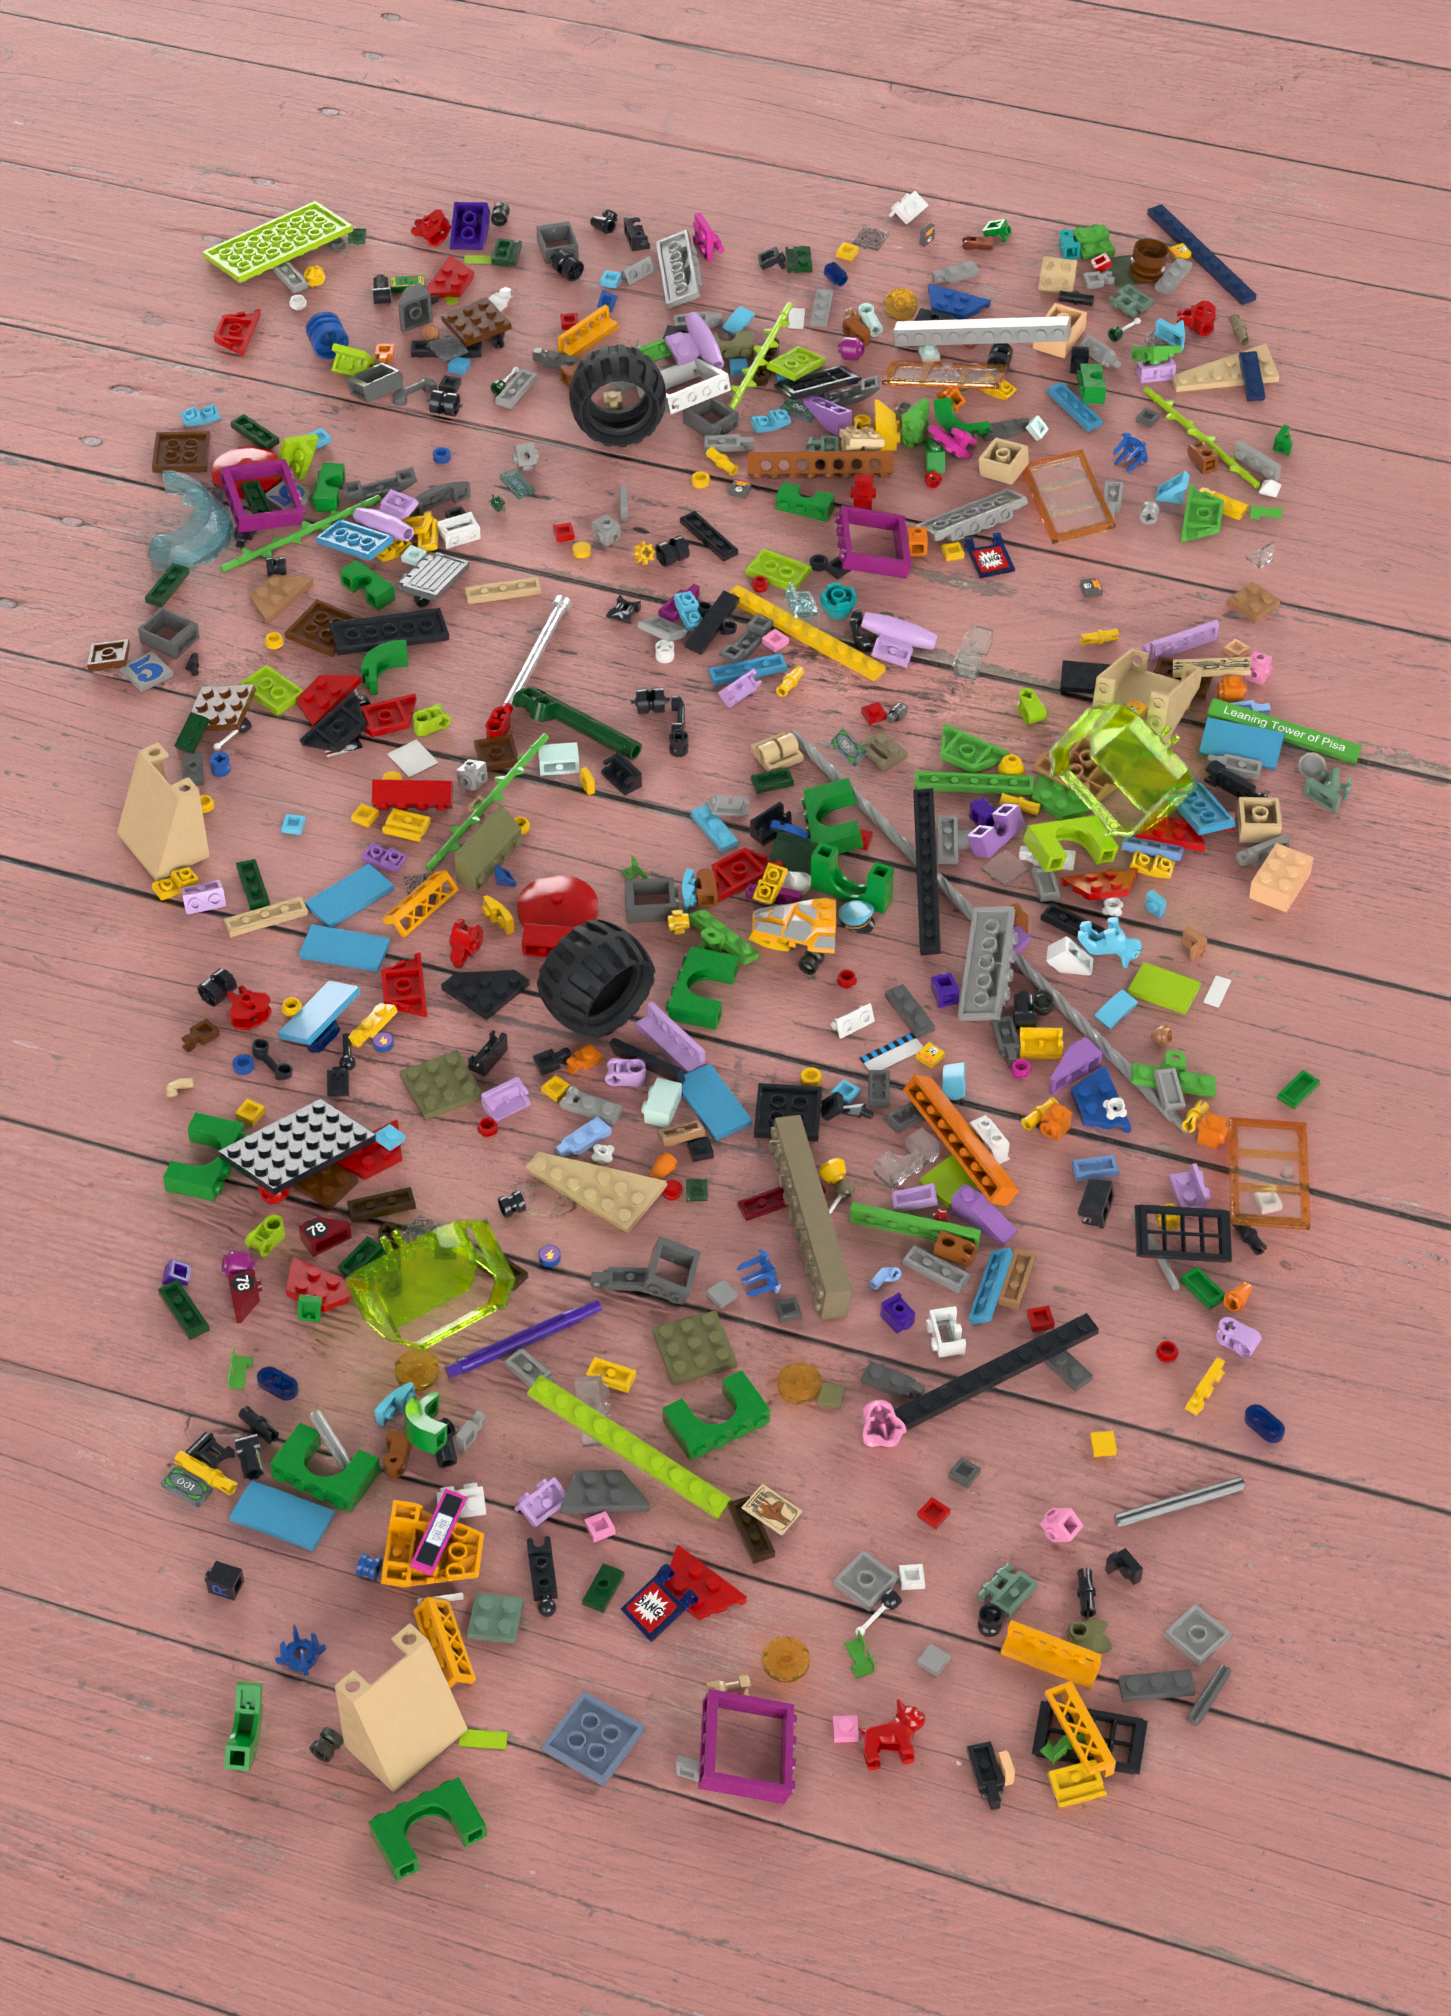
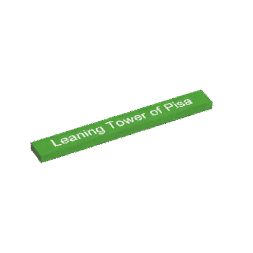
[1206,698,1362,764]

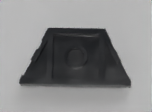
[299,692,367,752]

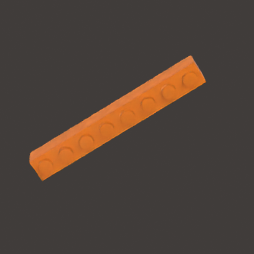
[903,1074,1020,1206]

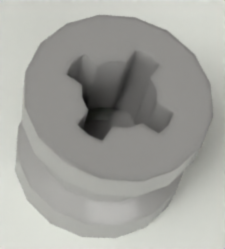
[1139,501,1159,525]

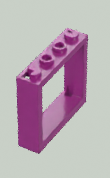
[220,459,306,533]
[835,505,912,579]
[698,1689,797,1804]

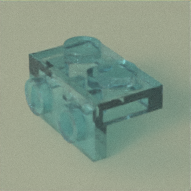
[785,583,818,618]

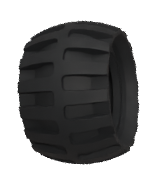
[569,344,667,448]
[537,919,656,1039]

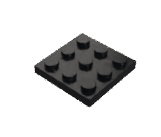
[754,1083,822,1142]

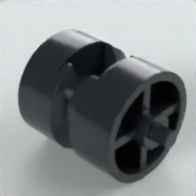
[552,250,584,281]
[986,343,1013,375]
[427,390,462,417]
[655,535,690,567]
[631,687,670,714]
[197,968,237,1007]

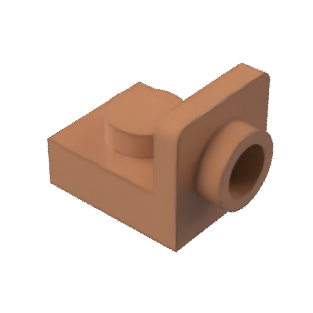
[1182,926,1207,963]

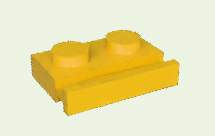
[382,808,431,842]
[1047,1759,1107,1809]

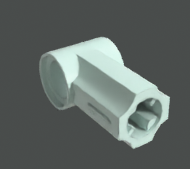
[858,303,883,337]

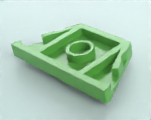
[1181,484,1224,542]
[940,724,1010,773]
[1032,773,1102,821]

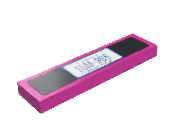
[410,1489,467,1576]

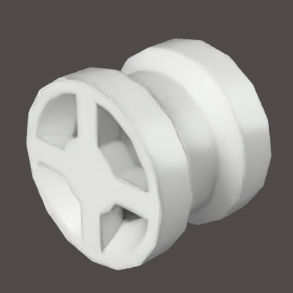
[655,639,674,663]

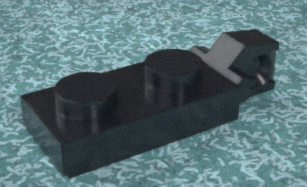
[966,1741,1004,1810]

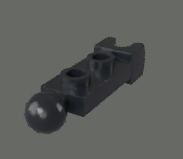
[1204,760,1268,798]
[527,1536,558,1617]

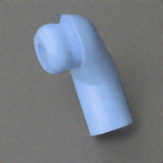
[869,1267,901,1290]

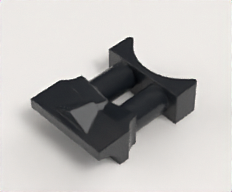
[606,595,641,624]
[185,1432,235,1470]

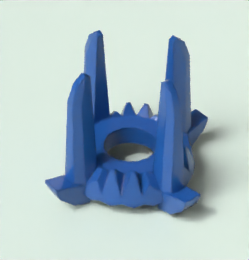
[1113,433,1148,472]
[737,1250,781,1296]
[275,1625,326,1676]

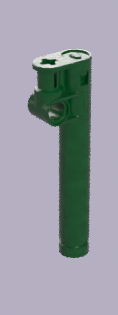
[512,686,642,760]

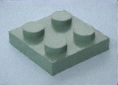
[467,1592,524,1644]

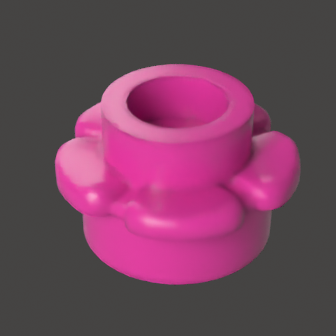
[1010,1059,1031,1078]

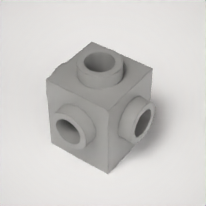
[512,443,539,471]
[592,514,621,547]
[457,759,488,791]

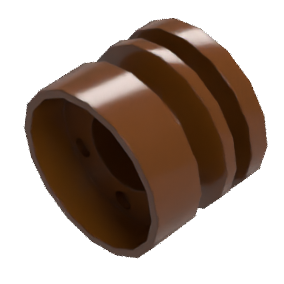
[1128,238,1170,283]

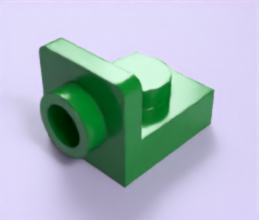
[982,219,1011,242]
[1273,424,1293,456]
[297,1295,322,1323]

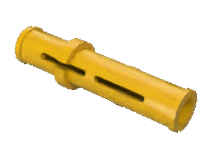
[174,1450,237,1496]

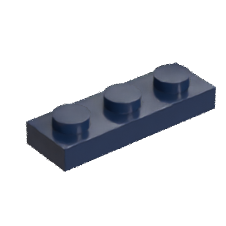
[1238,351,1266,402]

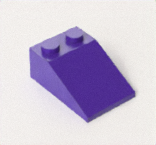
[450,202,490,250]

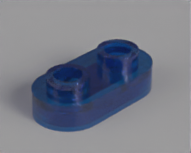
[305,1020,340,1053]
[257,1366,299,1401]
[1244,1404,1285,1443]

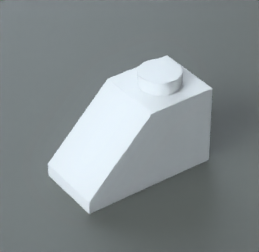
[1046,936,1094,976]

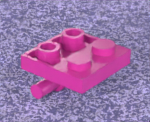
[693,212,724,261]
[929,424,977,460]

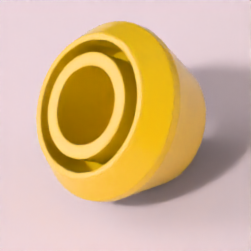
[998,754,1025,775]
[818,1158,846,1185]

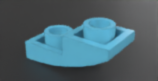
[722,306,755,337]
[179,403,222,427]
[750,409,791,433]
[674,591,703,631]
[682,868,697,913]
[1094,989,1138,1031]
[943,1062,966,1101]
[374,1382,416,1427]

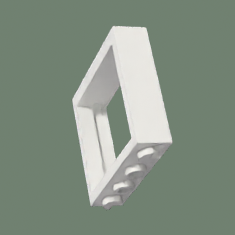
[637,358,731,414]

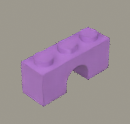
[967,803,1026,858]

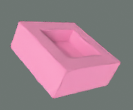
[762,629,789,652]
[584,1511,616,1543]
[833,1715,859,1743]

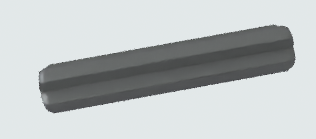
[1187,1665,1231,1726]

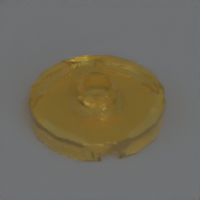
[884,288,918,321]
[394,1350,440,1391]
[777,1363,822,1404]
[762,1636,810,1683]

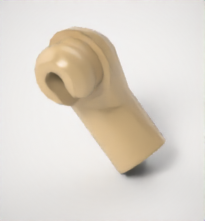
[165,1078,194,1097]

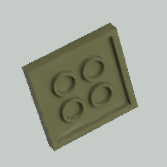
[399,1050,483,1120]
[652,1310,737,1385]

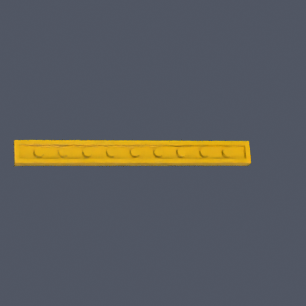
[729,585,886,681]

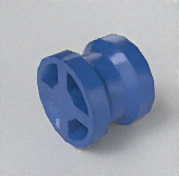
[210,752,231,777]
[356,1553,383,1581]

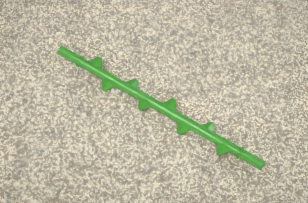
[220,495,382,573]
[425,733,549,871]

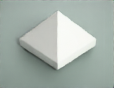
[1259,479,1281,498]

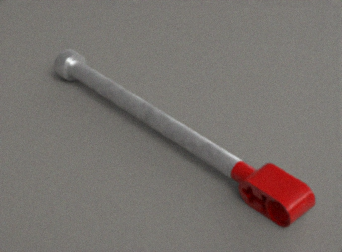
[485,595,572,738]

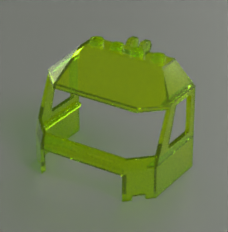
[1049,701,1197,837]
[344,1219,516,1352]

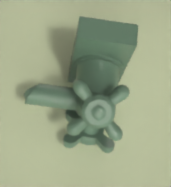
[1303,766,1352,814]

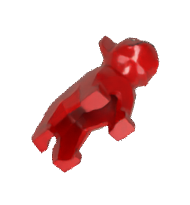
[861,1699,926,1771]

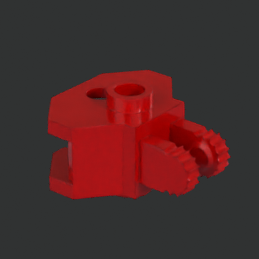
[410,209,451,246]
[1176,300,1216,336]
[850,474,876,510]
[449,918,483,968]
[227,985,272,1030]

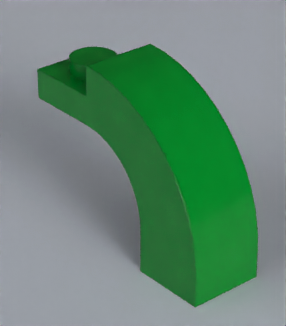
[933,397,992,439]
[361,640,408,695]
[404,1391,447,1454]
[224,1681,263,1771]

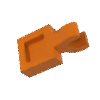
[375,344,395,365]
[566,1043,603,1075]

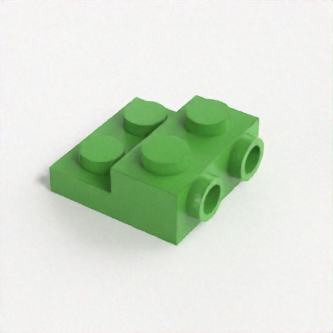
[1072,224,1115,261]
[1131,345,1182,364]
[901,398,929,449]

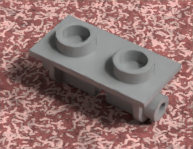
[621,256,655,286]
[706,795,749,817]

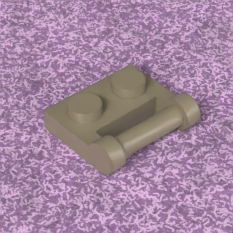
[856,731,908,771]

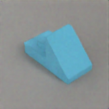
[1155,318,1185,350]
[1155,471,1190,504]

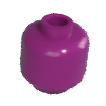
[838,337,865,361]
[222,1250,255,1278]

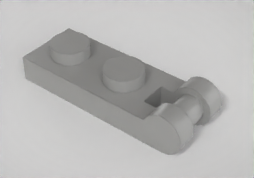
[559,1086,622,1126]

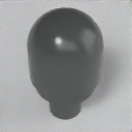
[886,702,908,723]

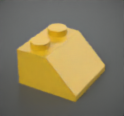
[874,399,900,451]

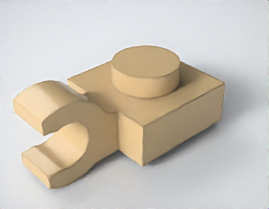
[603,391,622,410]

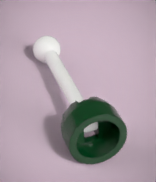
[1108,318,1141,342]
[490,367,519,395]

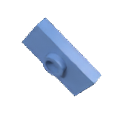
[1071,1155,1119,1182]

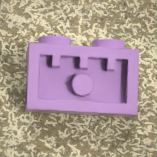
[180,880,226,914]
[1169,1163,1210,1208]
[514,1477,566,1528]

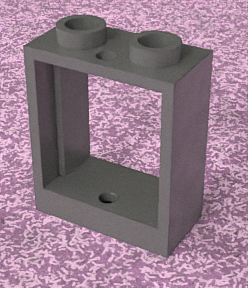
[536,221,579,264]
[347,363,404,403]
[683,397,739,436]
[138,607,200,659]
[625,877,680,923]
[641,1236,701,1305]

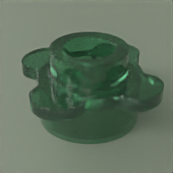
[489,494,506,512]

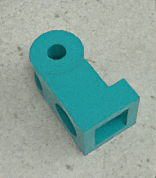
[1058,229,1081,259]

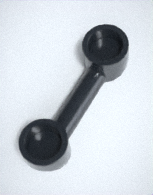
[697,602,737,635]
[850,610,870,651]
[671,696,685,732]
[252,1039,293,1080]

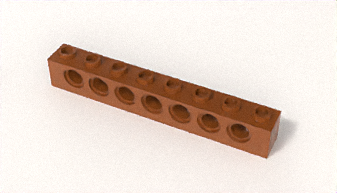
[748,451,893,479]

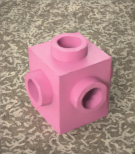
[1245,651,1273,685]
[1040,1508,1084,1542]

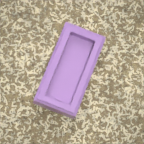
[892,1183,938,1213]

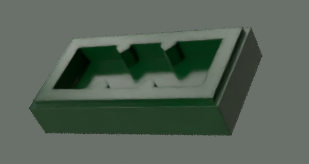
[750,768,794,794]
[582,1563,625,1613]

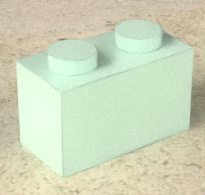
[538,742,580,776]
[641,1078,682,1128]

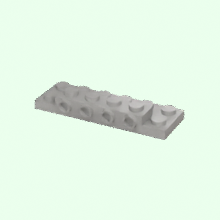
[656,229,703,309]
[915,488,1028,542]
[958,906,1018,1021]

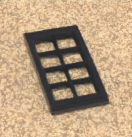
[774,365,861,400]
[1134,1204,1232,1263]
[1032,1700,1148,1775]

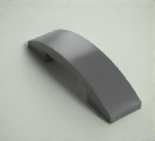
[810,375,880,407]
[342,467,417,501]
[409,481,471,517]
[719,614,773,662]

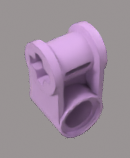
[605,1058,647,1087]
[1216,1317,1262,1358]

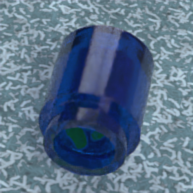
[823,262,848,286]

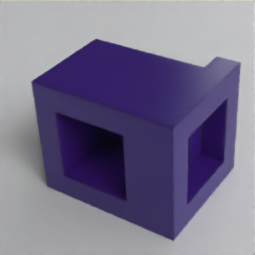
[969,798,998,827]
[931,972,959,1008]
[880,1292,915,1334]

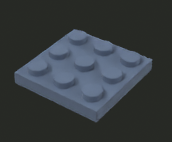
[542,1691,645,1787]

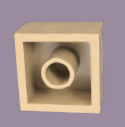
[979,437,1029,485]
[1236,797,1282,843]

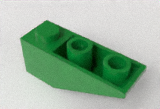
[922,438,945,474]

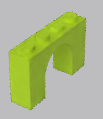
[1023,815,1119,872]

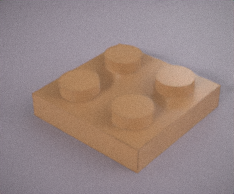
[1227,582,1280,623]

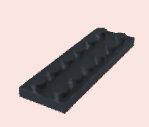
[329,608,449,655]

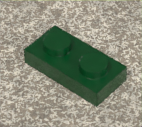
[174,712,210,754]

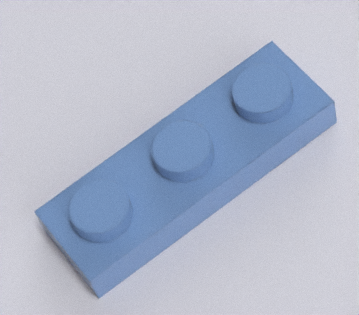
[1121,834,1184,861]

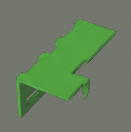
[1250,505,1282,522]
[620,855,649,880]
[228,1348,254,1389]
[845,1630,875,1678]
[1040,1730,1085,1765]

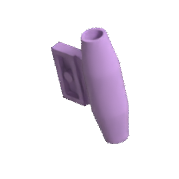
[665,312,724,369]
[353,489,419,541]
[861,612,938,668]

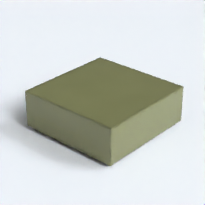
[817,1382,846,1410]

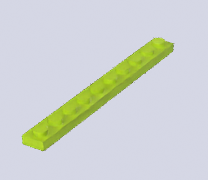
[527,1374,731,1520]

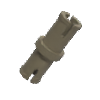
[1229,314,1250,345]

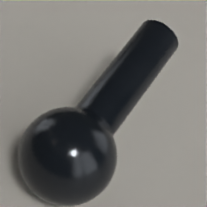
[339,1033,356,1071]

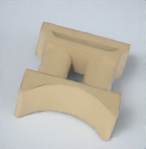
[706,1675,751,1696]

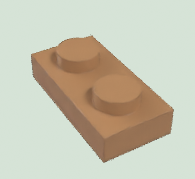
[657,1120,705,1147]

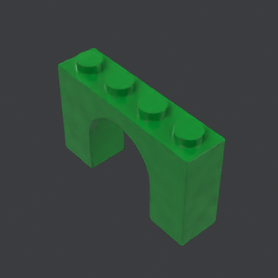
[801,777,864,854]
[811,842,894,915]
[665,947,739,1030]
[163,1112,247,1202]
[662,1370,770,1460]
[270,1423,381,1513]
[368,1777,487,1881]

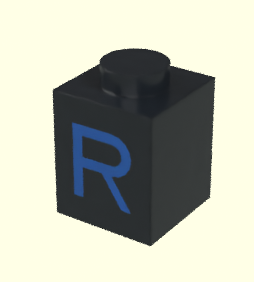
[205,1561,244,1601]

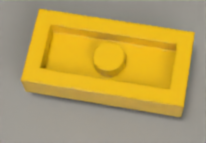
[586,1357,637,1393]

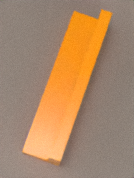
[558,305,618,357]
[382,870,459,937]
[413,1597,476,1688]
[1001,1620,1102,1689]
[1045,1681,1116,1777]

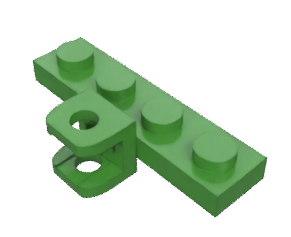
[689,909,760,965]
[1131,1050,1216,1098]

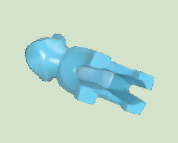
[1078,917,1143,968]

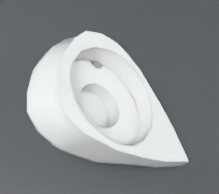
[782,871,811,895]

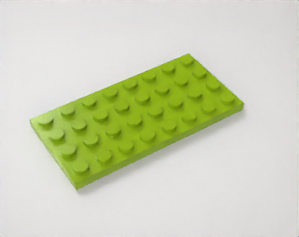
[203,201,353,283]

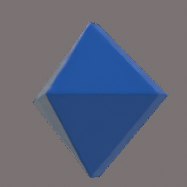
[597,290,618,312]
[494,865,517,887]

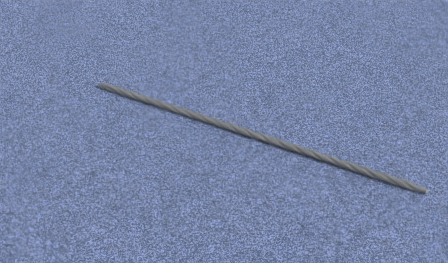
[790,730,1190,1134]

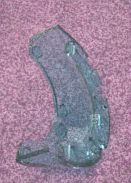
[150,470,233,571]

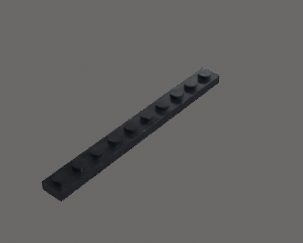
[913,788,941,956]
[894,1313,1099,1431]

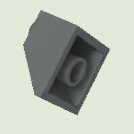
[398,283,433,333]

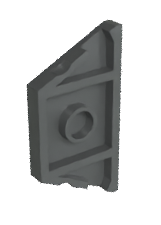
[560,1470,650,1513]

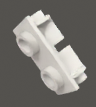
[831,1003,875,1039]

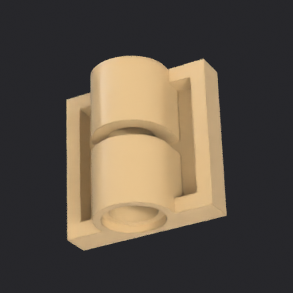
[1038,256,1077,294]
[839,427,885,451]
[750,732,804,772]

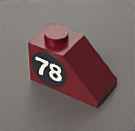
[298,1217,352,1257]
[228,1270,263,1324]

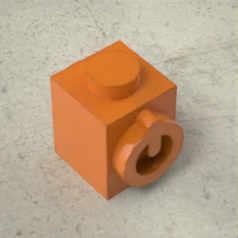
[936,387,966,413]
[908,527,928,557]
[1217,675,1247,703]
[1039,1102,1072,1141]
[1196,1111,1230,1150]

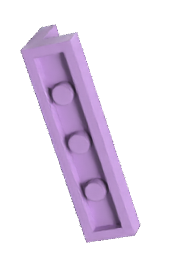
[1142,620,1220,662]
[636,1002,705,1074]

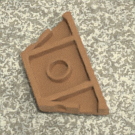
[249,574,313,624]

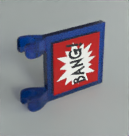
[964,532,1015,578]
[621,1564,699,1643]

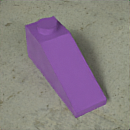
[803,396,852,436]
[1049,1037,1102,1095]
[951,1184,1017,1246]

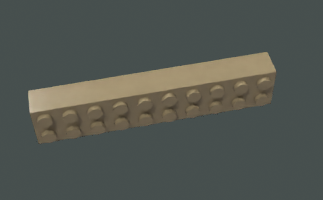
[768,1115,852,1320]

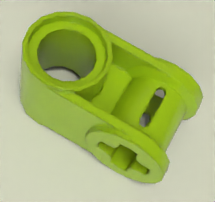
[1017,688,1047,725]
[413,704,451,736]
[245,1214,286,1257]

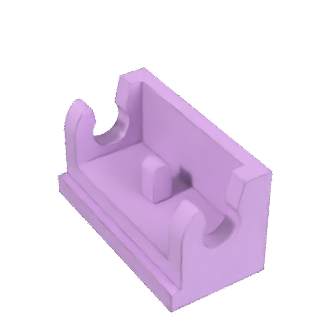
[1136,357,1176,383]
[718,669,761,709]
[481,1077,531,1122]

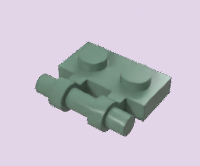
[1108,284,1154,318]
[806,436,839,465]
[977,1563,1038,1619]

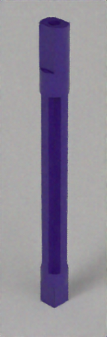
[444,1300,602,1378]

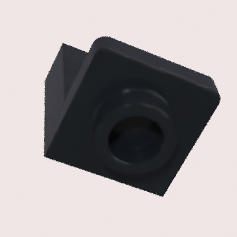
[758,247,786,270]
[1070,346,1089,374]
[327,1066,350,1097]
[1105,1548,1143,1585]

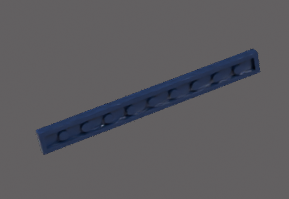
[1147,204,1257,305]

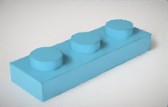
[691,804,738,853]

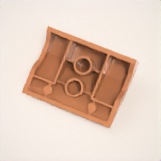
[1032,725,1132,804]

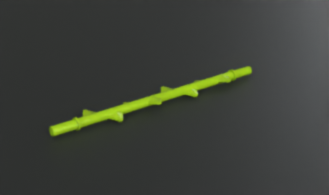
[729,302,793,410]
[1143,386,1261,489]

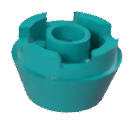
[820,582,857,620]

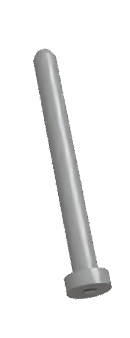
[1131,1211,1180,1291]

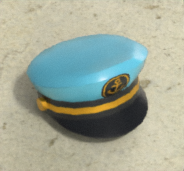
[838,900,875,934]

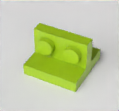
[331,343,377,377]
[277,434,319,480]

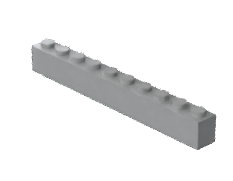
[893,316,1071,346]

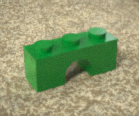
[1077,364,1106,404]
[311,462,346,513]
[776,482,835,522]
[340,560,395,611]

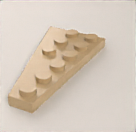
[1172,344,1279,392]
[525,1152,668,1234]

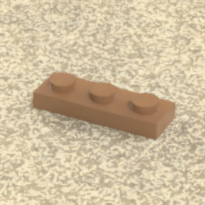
[997,1248,1037,1310]

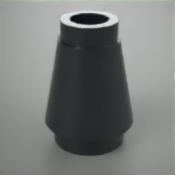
[590,216,616,234]

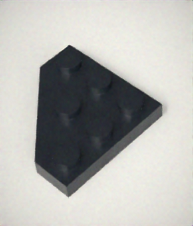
[441,970,530,1020]

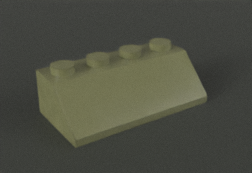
[454,805,523,891]

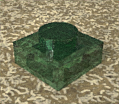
[348,228,367,245]
[686,1179,708,1202]

